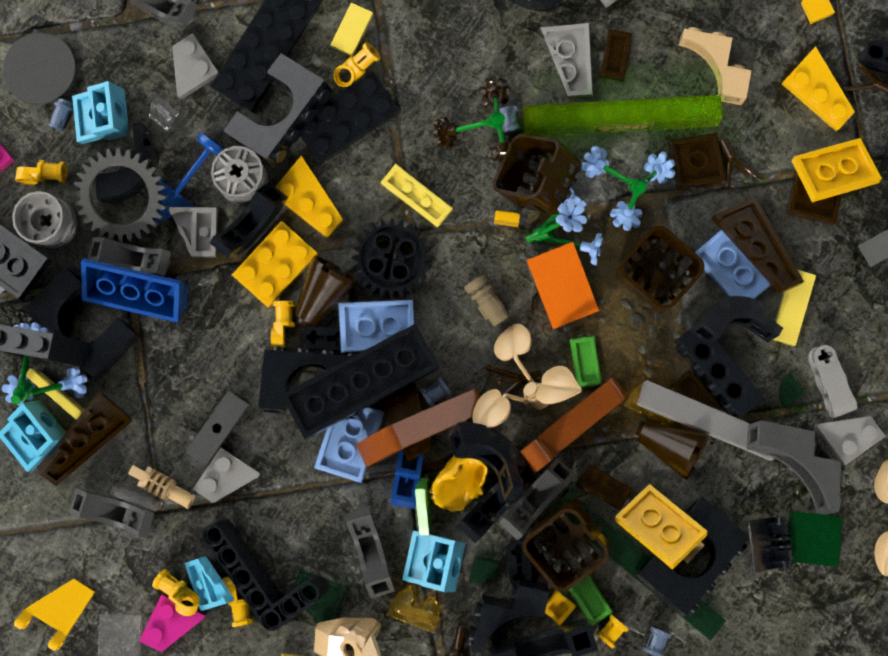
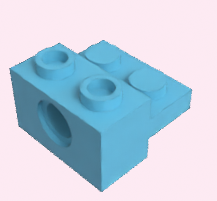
[72,81,130,144]
[0,400,66,472]
[402,530,466,592]

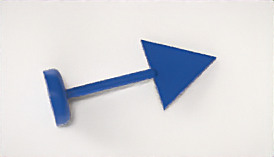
[156,131,224,222]

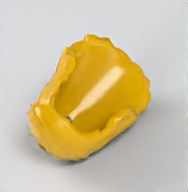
[429,454,488,513]

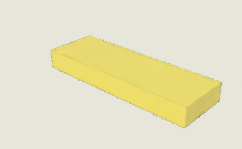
[380,164,453,228]
[773,270,816,346]
[26,368,85,420]

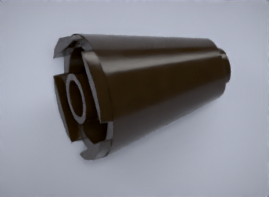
[295,256,357,327]
[635,419,709,480]

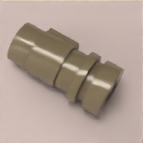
[464,274,510,327]

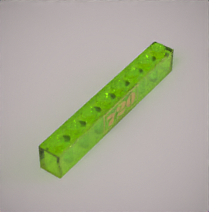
[522,95,723,136]

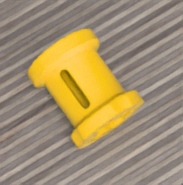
[595,614,629,649]

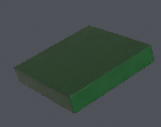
[787,511,842,567]

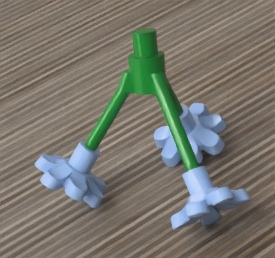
[582,146,675,231]
[525,188,603,265]
[2,323,87,406]

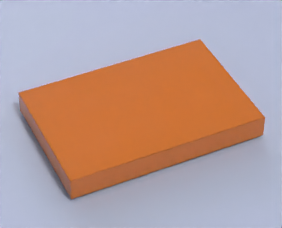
[526,242,599,329]

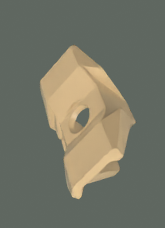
[314,617,381,656]

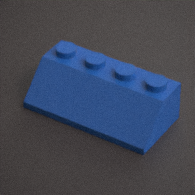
[81,258,188,323]

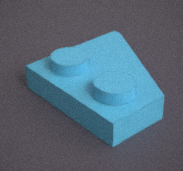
[185,556,234,611]

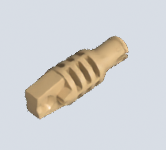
[128,465,196,509]

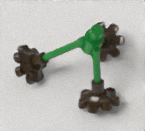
[433,78,514,165]

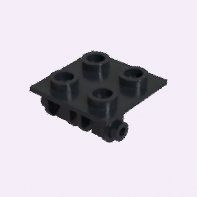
[748,516,794,573]

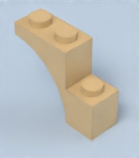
[679,27,752,105]

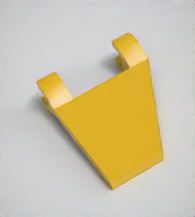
[14,579,95,651]

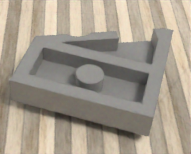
[172,33,218,100]
[169,207,218,258]
[814,416,886,465]
[193,447,262,503]

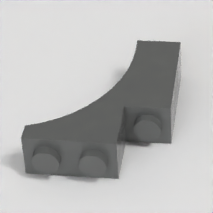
[747,420,843,515]

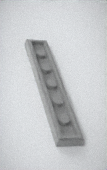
[637,380,775,461]

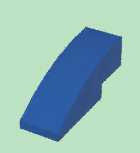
[390,450,425,509]

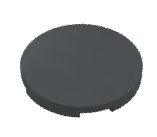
[3,33,77,106]

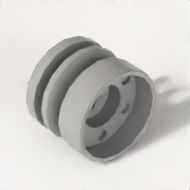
[211,146,269,205]
[12,191,79,249]

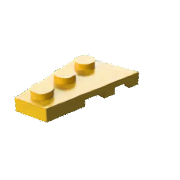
[782,46,855,132]
[276,156,343,239]

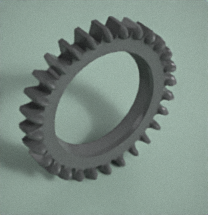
[73,147,169,242]

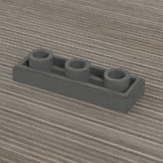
[185,390,250,466]

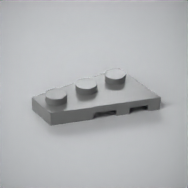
[541,23,593,99]

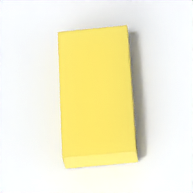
[331,3,373,56]

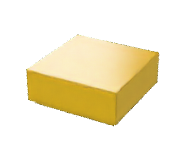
[801,0,835,24]
[494,210,520,227]
[545,590,576,626]

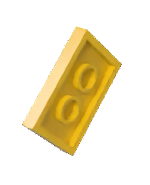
[792,138,882,202]
[232,221,318,308]
[615,484,707,570]

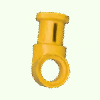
[333,42,380,87]
[15,160,68,185]
[271,301,295,349]
[152,569,200,616]
[222,577,255,627]

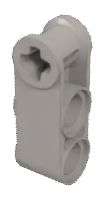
[807,345,857,418]

